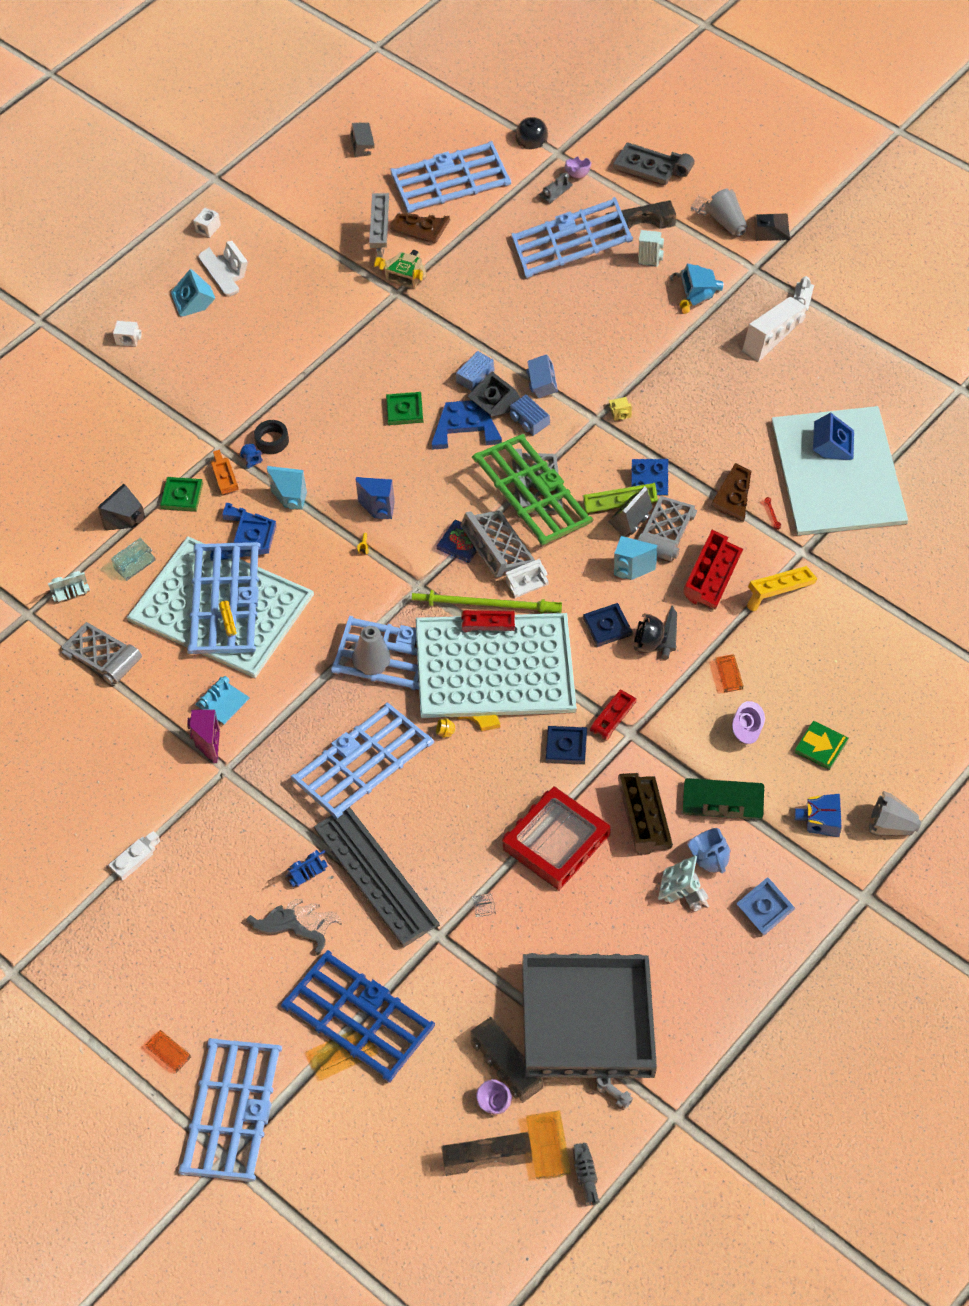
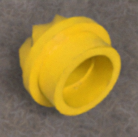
[436,718,456,738]

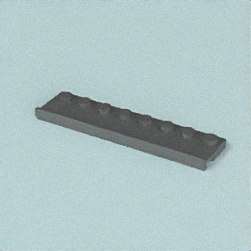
[314,807,440,947]

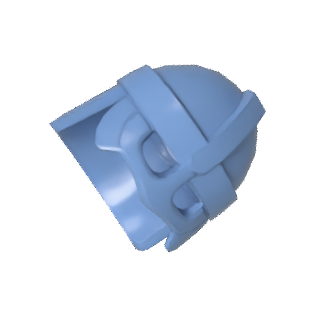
[687,828,731,873]

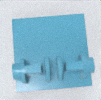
[195,676,250,725]

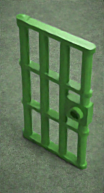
[472,434,593,546]

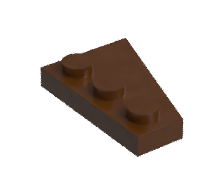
[390,213,450,243]
[711,463,751,522]

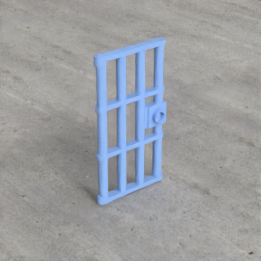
[390,141,511,213]
[511,197,633,278]
[187,542,260,654]
[331,616,419,690]
[290,702,434,819]
[178,1038,282,1182]

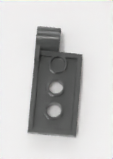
[613,142,695,185]

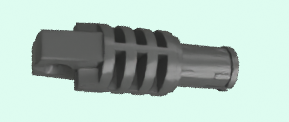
[573,1143,600,1206]

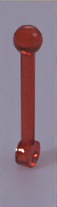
[764,497,781,530]

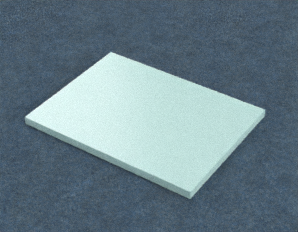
[772,406,908,536]
[127,536,314,678]
[415,613,577,718]

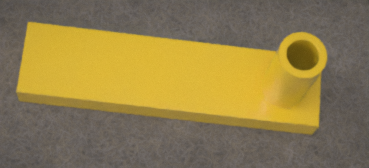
[747,566,818,611]

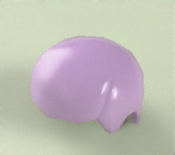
[565,156,591,179]
[476,1079,512,1115]

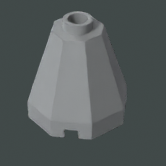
[869,791,921,835]

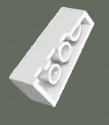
[742,297,807,362]

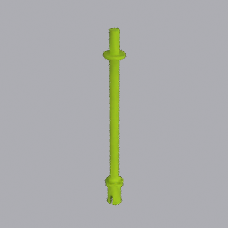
[412,590,562,614]

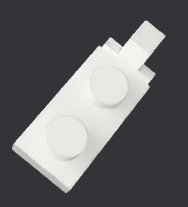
[108,831,160,880]

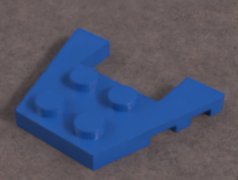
[432,400,502,450]
[210,502,276,561]

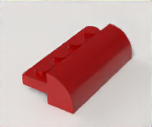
[683,529,743,609]

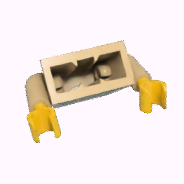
[374,250,427,289]

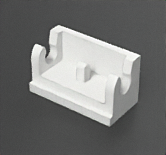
[506,559,549,598]

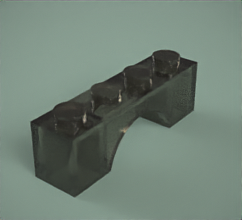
[606,200,676,239]
[441,1132,532,1176]

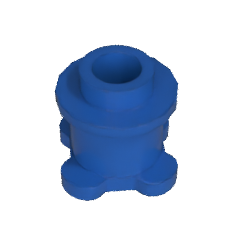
[240,444,263,468]

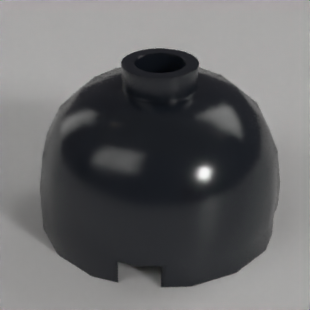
[516,117,548,149]
[634,613,667,653]

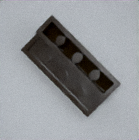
[618,773,673,854]

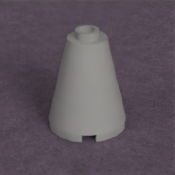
[705,188,747,236]
[352,626,390,675]

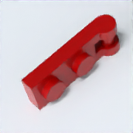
[461,610,515,632]
[590,689,637,741]

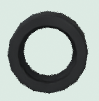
[254,420,289,454]

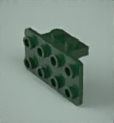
[683,778,765,820]

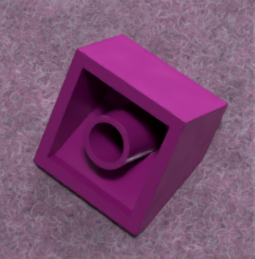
[187,709,220,763]

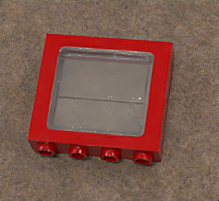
[502,786,611,891]

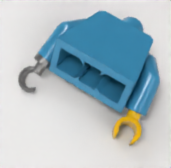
[670,263,724,314]

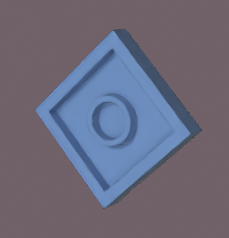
[736,877,795,935]

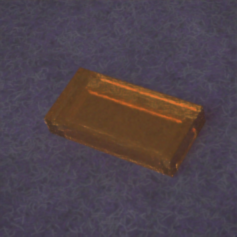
[715,654,744,693]
[145,1030,191,1073]

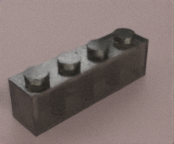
[470,1017,543,1103]

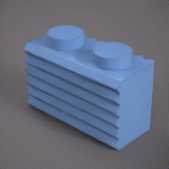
[456,351,495,391]
[510,394,550,436]

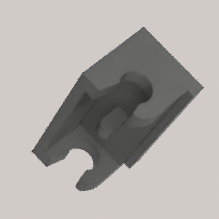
[350,123,375,157]

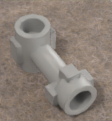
[596,1078,633,1109]

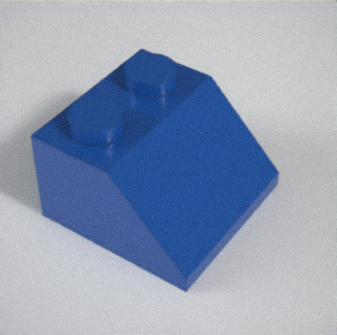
[813,413,854,460]
[355,477,395,519]

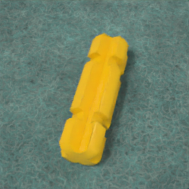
[219,601,237,637]

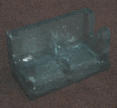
[111,538,156,581]

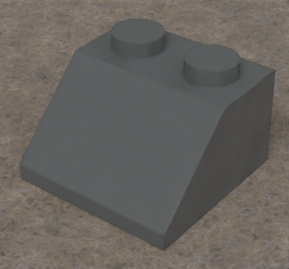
[468,371,520,416]
[608,487,653,536]

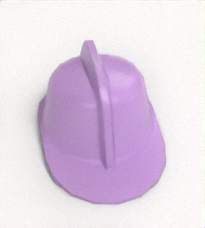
[732,701,765,744]

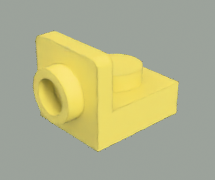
[609,397,632,421]

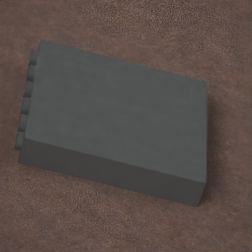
[522,953,657,1078]

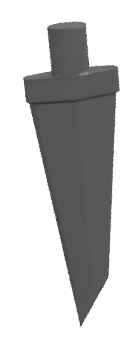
[657,605,677,660]

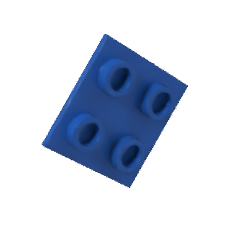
[631,459,668,495]
[285,850,328,887]

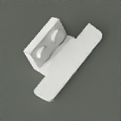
[199,241,248,297]

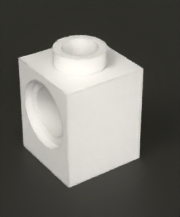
[194,208,221,238]
[113,321,141,347]

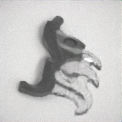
[246,898,342,955]

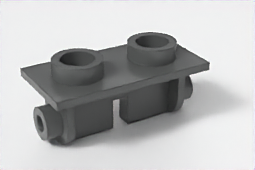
[538,173,573,203]

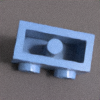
[526,354,558,398]

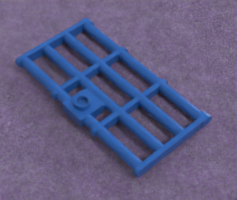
[281,950,436,1083]

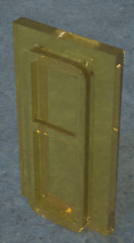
[306,1025,378,1081]
[526,1110,571,1179]

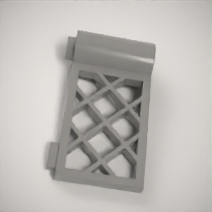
[638,496,697,561]
[61,622,142,684]

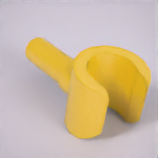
[357,533,369,554]

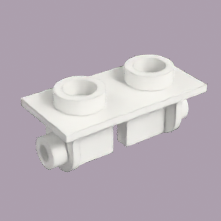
[793,276,814,311]
[684,872,710,911]

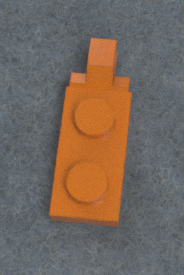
[211,449,239,495]

